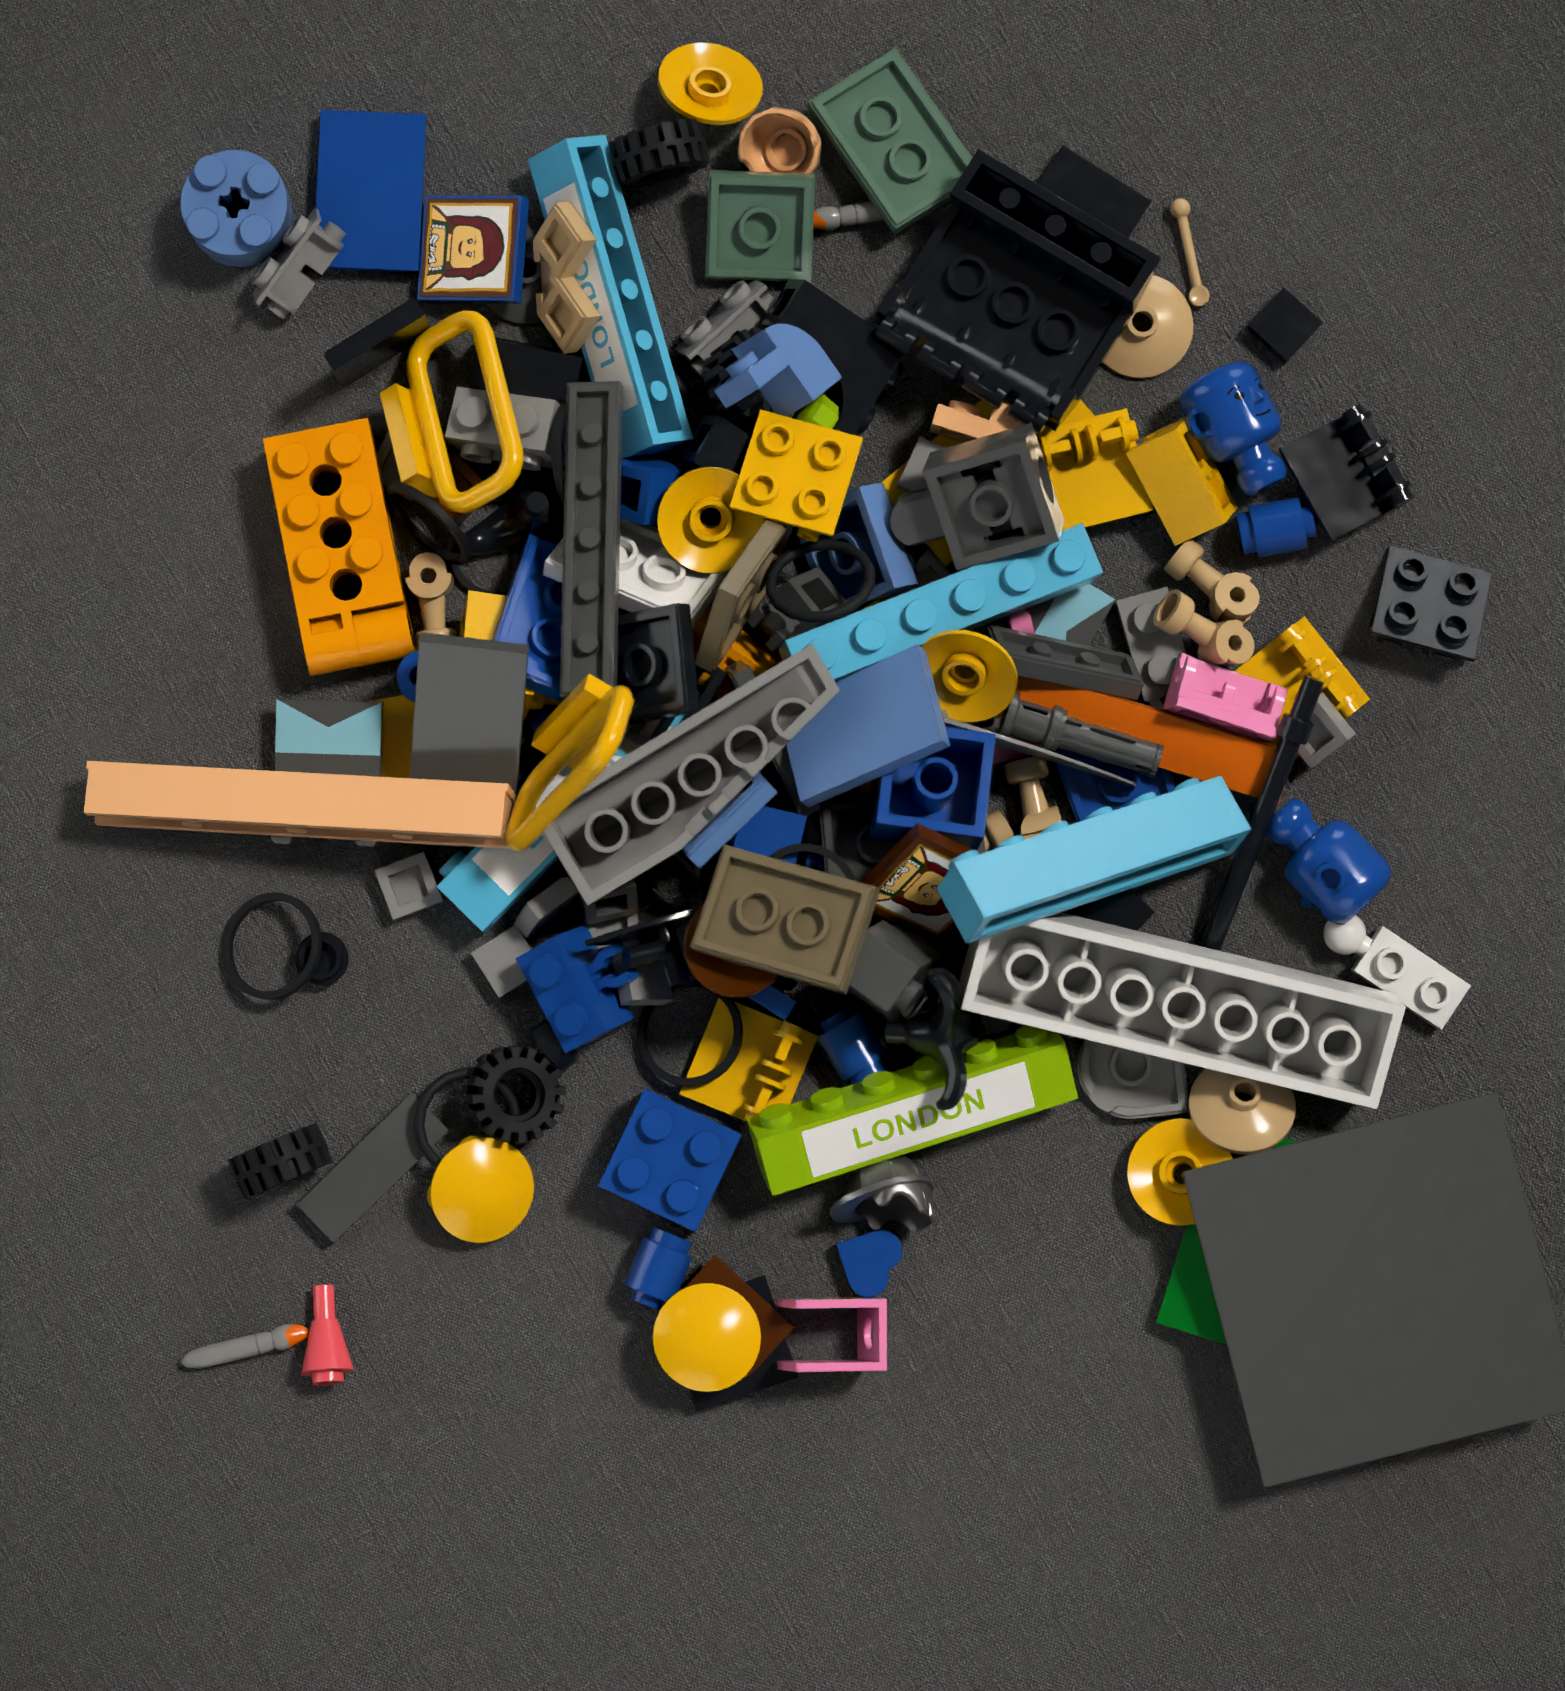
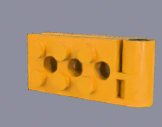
[263,418,416,676]

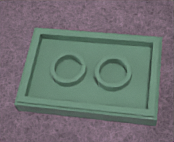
[807,47,972,235]

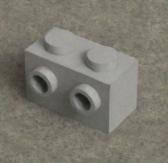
[445,386,566,471]

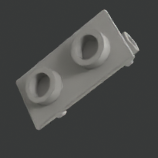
[251,208,346,319]
[674,280,776,380]

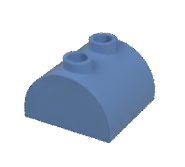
[796,483,919,613]

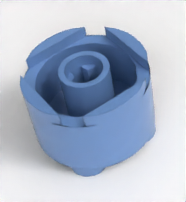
[180,150,293,267]

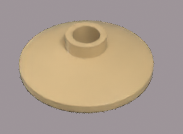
[1103,275,1193,379]
[1188,1068,1296,1155]

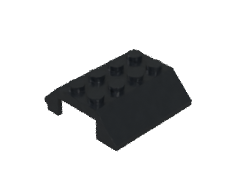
[873,149,1161,434]

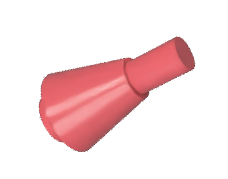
[301,1284,354,1386]

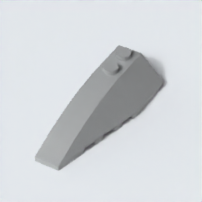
[544,644,840,906]

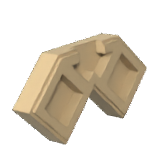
[533,201,601,354]

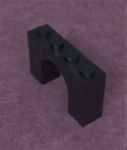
[678,279,904,530]

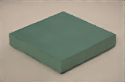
[705,170,815,282]

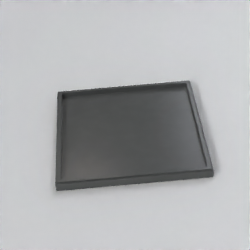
[1182,1092,1565,1488]

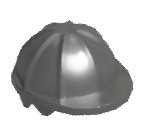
[830,1155,934,1232]

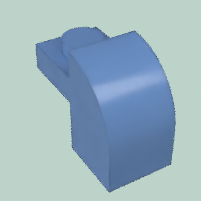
[714,324,842,417]

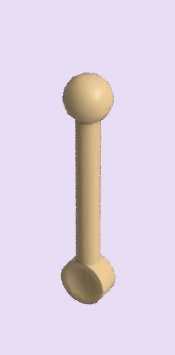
[1170,198,1210,307]

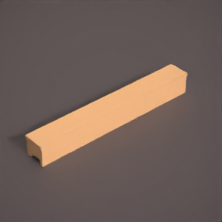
[83,761,517,849]

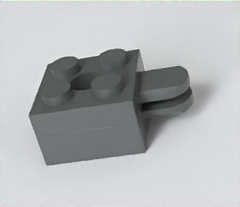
[890,423,1065,570]

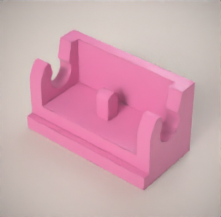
[1162,653,1287,741]

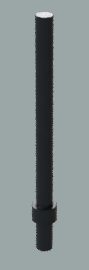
[1200,675,1325,951]

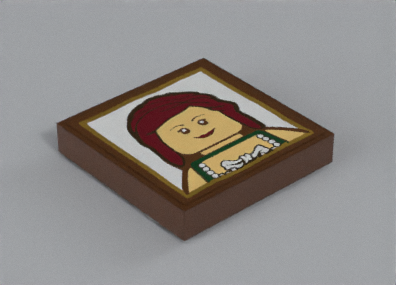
[860,823,982,943]

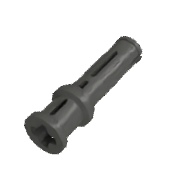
[998,692,1164,778]

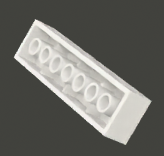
[959,912,1406,1109]

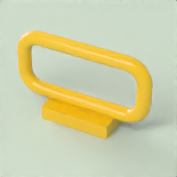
[380,310,524,513]
[505,674,635,851]

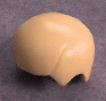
[738,107,821,174]

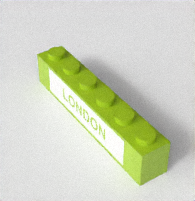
[746,1025,1079,1196]

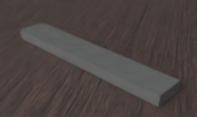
[560,381,623,700]

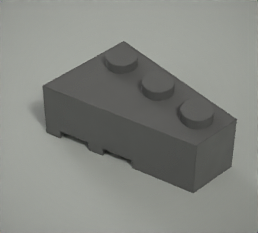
[847,920,960,1022]

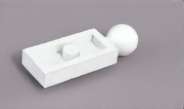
[1323,915,1471,1030]

